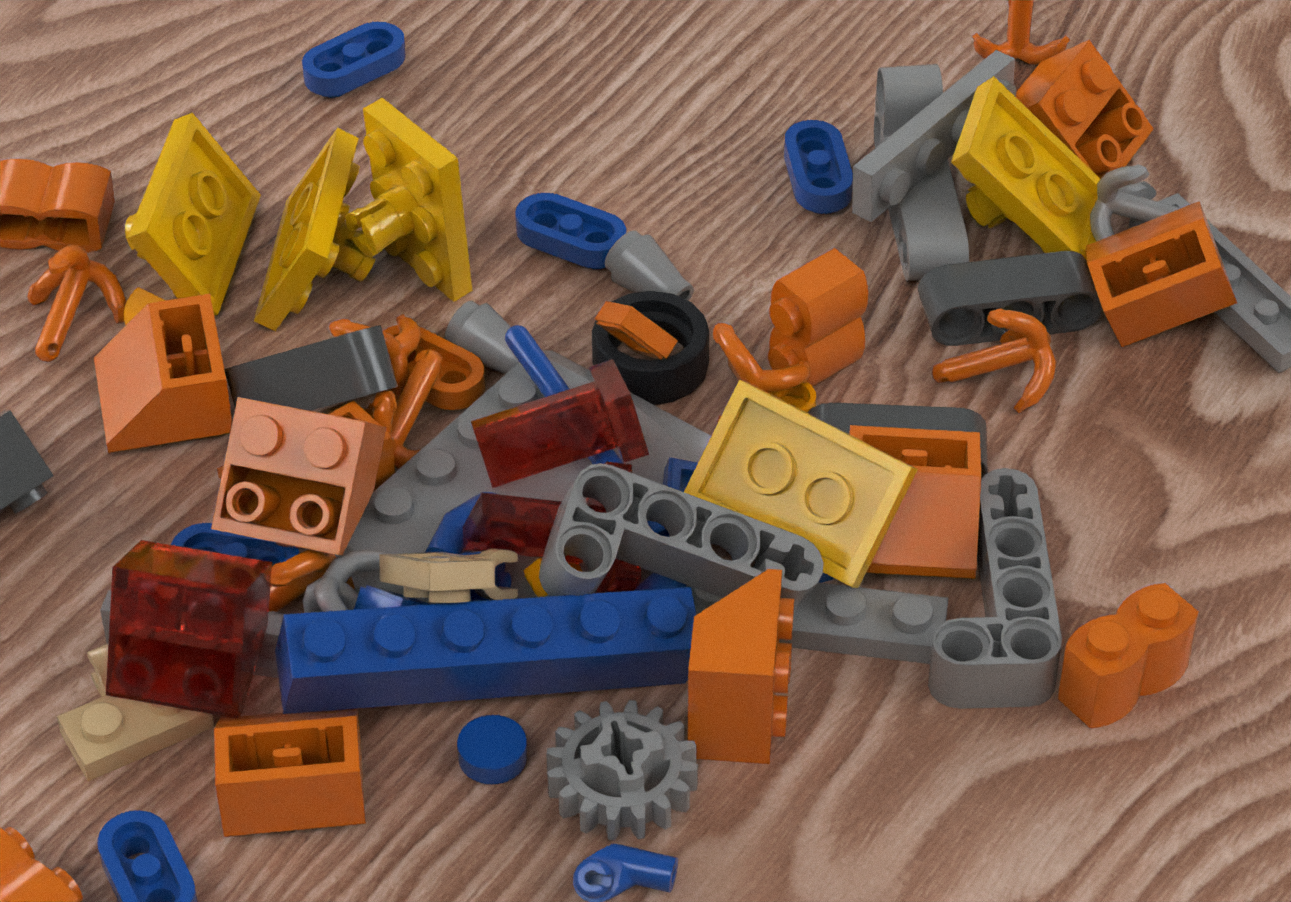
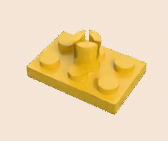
[951,76,1100,260]
[346,98,473,302]
[125,112,261,316]
[254,127,376,331]
[684,380,918,588]

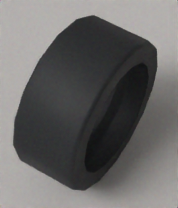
[592,291,709,405]

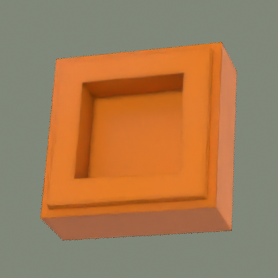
[595,301,678,359]

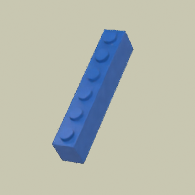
[275,587,697,714]

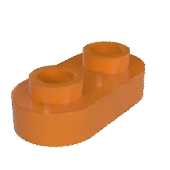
[383,325,485,410]

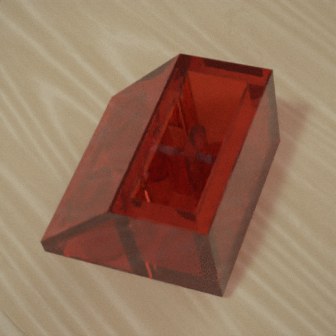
[106,540,272,719]

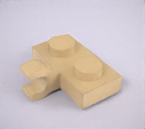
[379,548,518,603]
[57,642,214,782]

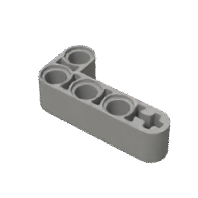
[874,64,969,282]
[539,463,823,610]
[928,468,1062,709]

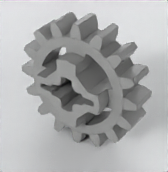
[546,700,698,840]

